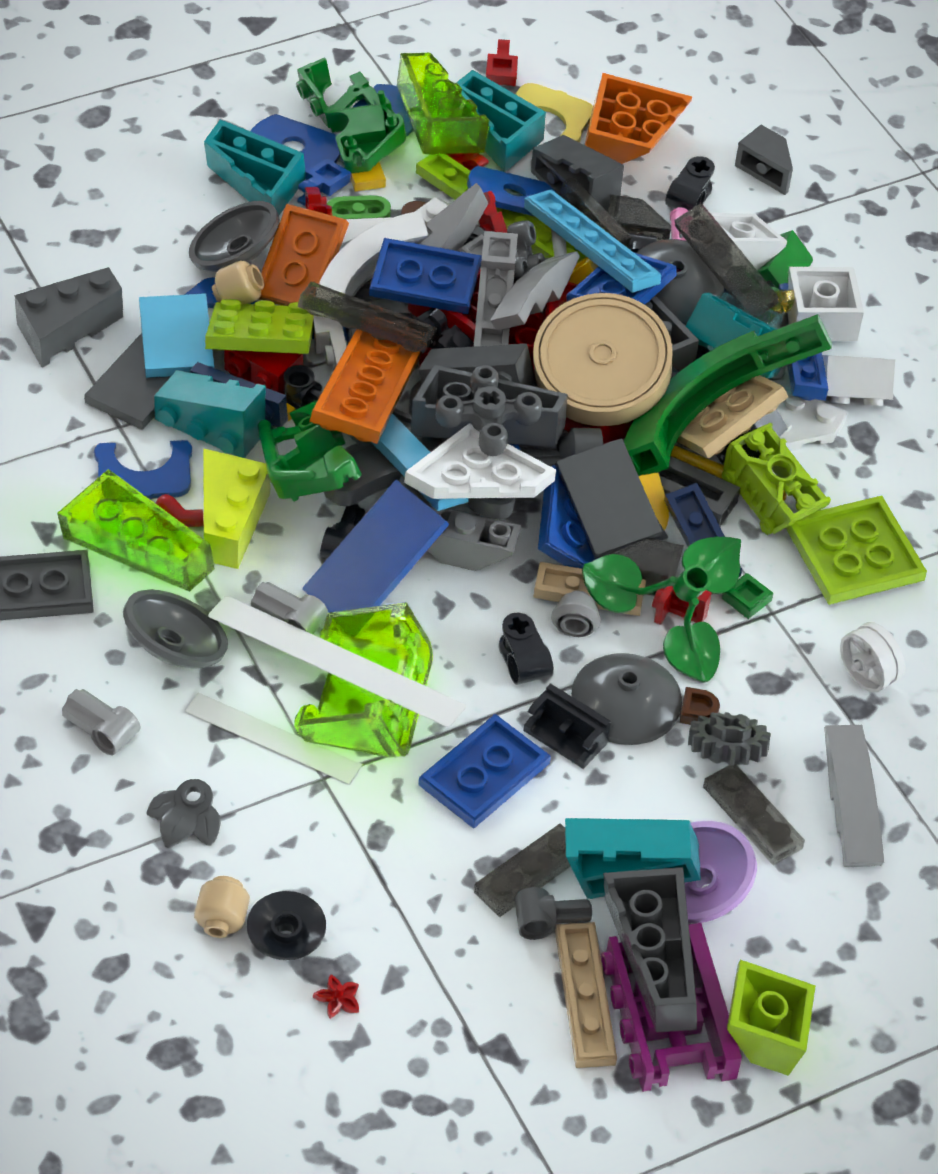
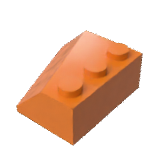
[584,73,693,164]

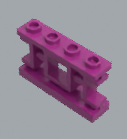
[601,922,742,1092]

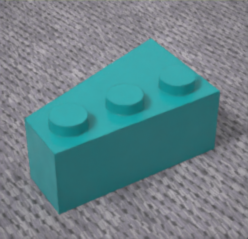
[451,70,546,172]
[204,119,306,215]
[686,292,782,379]
[154,370,266,458]
[565,818,701,900]

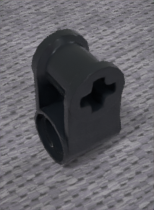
[665,156,715,216]
[498,612,554,685]

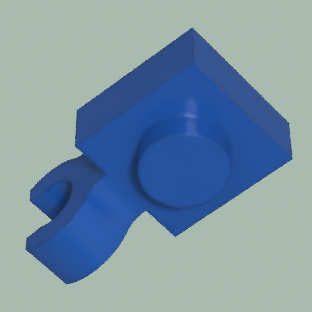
[297,158,351,207]

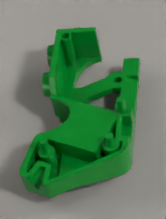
[296,57,406,174]
[257,400,362,502]

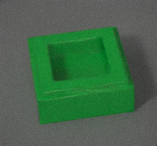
[722,573,774,619]

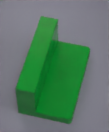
[752,230,813,289]

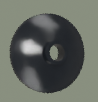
[247,891,326,960]

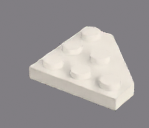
[777,386,848,451]
[404,423,556,499]

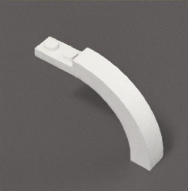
[314,210,428,377]

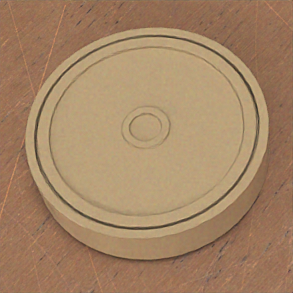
[533,293,672,426]

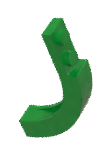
[624,314,832,476]

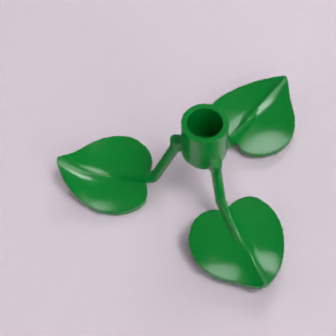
[582,537,741,683]

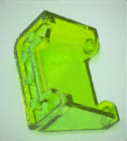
[294,602,433,758]

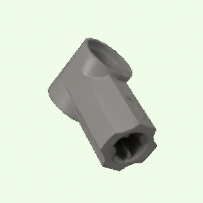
[251,582,329,634]
[62,689,141,756]

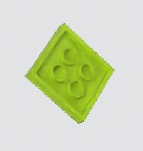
[205,299,314,354]
[786,495,927,605]

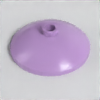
[685,821,757,924]

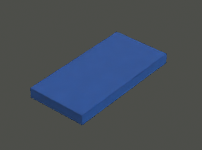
[302,480,450,635]

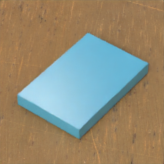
[139,294,214,378]

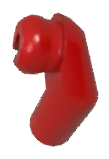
[155,494,204,528]

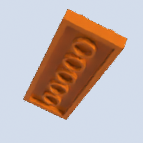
[310,316,427,444]

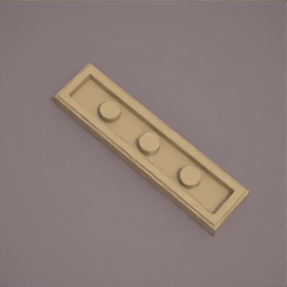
[555,922,617,1068]

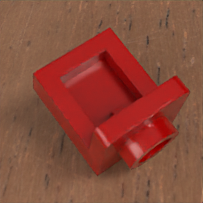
[652,586,712,625]

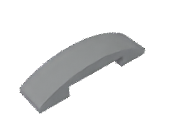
[474,231,518,347]

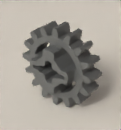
[688,712,771,766]

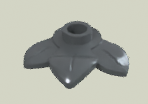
[146,779,221,848]

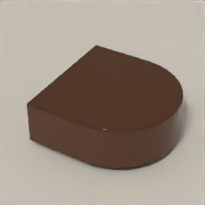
[679,687,720,725]

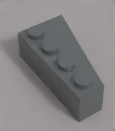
[411,365,568,447]
[603,867,697,1032]

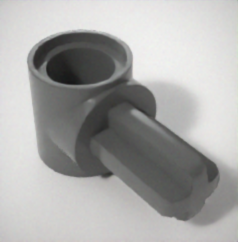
[514,887,592,940]

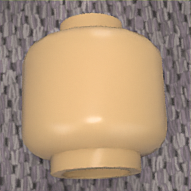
[212,261,264,304]
[194,876,250,938]

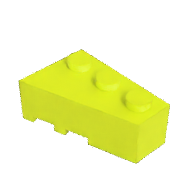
[203,448,271,569]

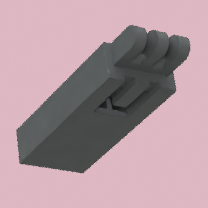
[658,456,741,527]

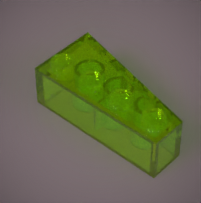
[396,52,489,156]
[57,469,215,592]

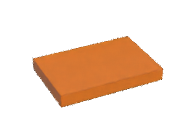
[259,204,349,307]

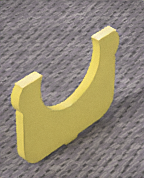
[516,83,593,142]

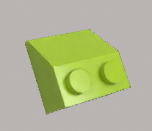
[727,959,816,1076]

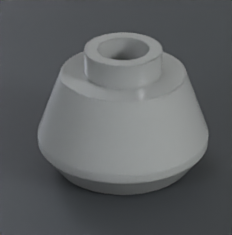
[551,591,601,637]

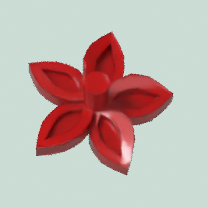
[313,975,359,1019]

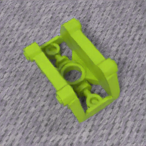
[722,423,831,535]

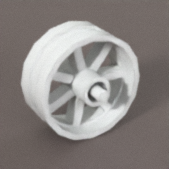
[839,622,905,692]

